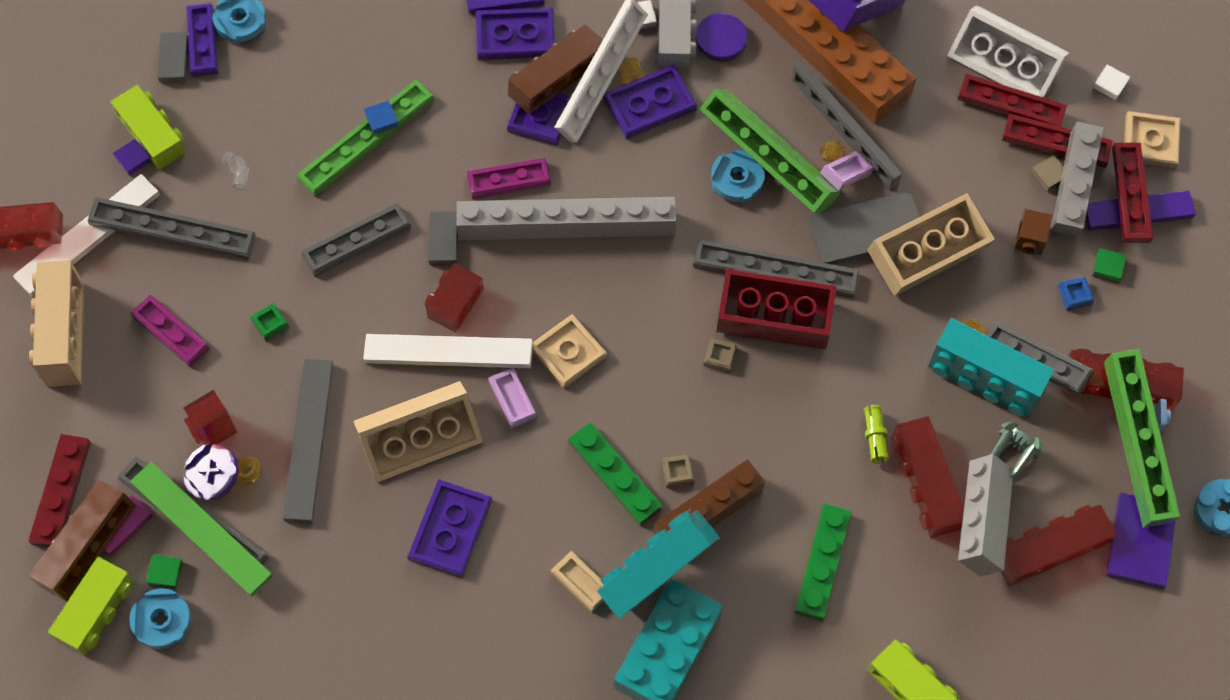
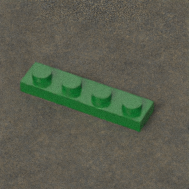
[568,422,662,526]
[795,503,851,621]

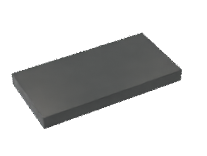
[807,191,920,265]

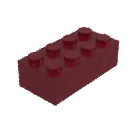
[716,269,836,349]

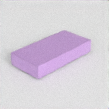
[820,151,874,191]
[488,368,537,429]

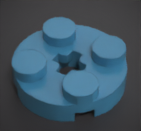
[213,0,266,45]
[711,150,765,204]
[1194,479,1230,537]
[130,589,191,649]

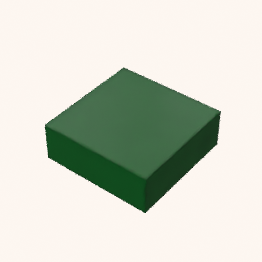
[1092,248,1126,283]
[250,303,289,342]
[146,554,183,589]

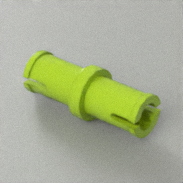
[864,405,889,464]

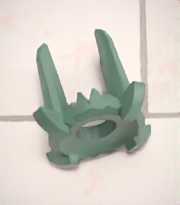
[991,422,1043,479]

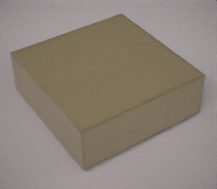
[1031,155,1063,192]
[703,338,737,372]
[661,454,695,488]

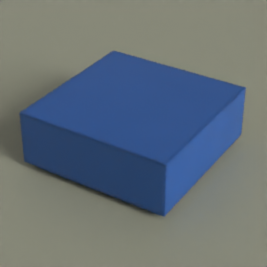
[364,100,398,135]
[1057,277,1094,311]

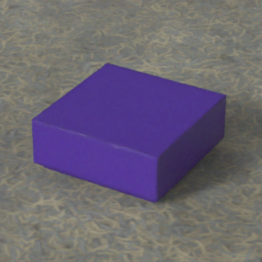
[113,139,152,176]

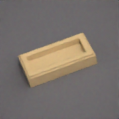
[551,551,604,613]

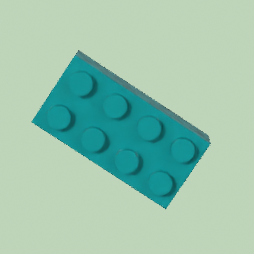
[928,318,1054,418]
[597,510,720,619]
[613,578,723,700]

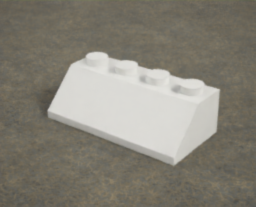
[947,6,1069,97]

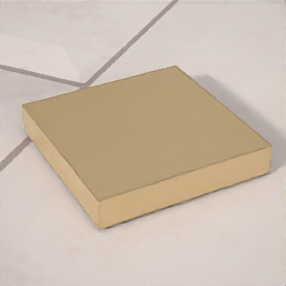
[1124,111,1181,168]
[532,314,607,389]

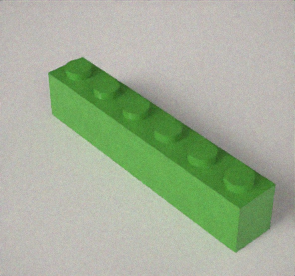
[699,88,842,213]
[1104,349,1180,528]

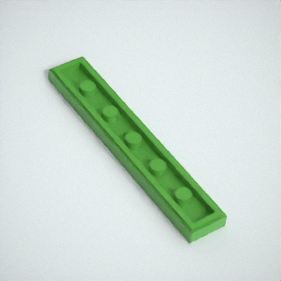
[296,79,434,197]
[130,461,273,598]

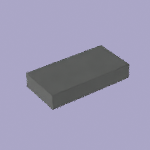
[158,32,188,82]
[429,212,457,265]

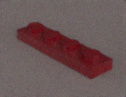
[957,73,1067,127]
[1002,114,1113,168]
[1112,142,1153,243]
[28,434,91,548]

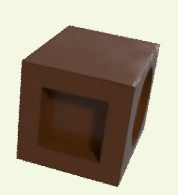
[1014,208,1052,255]

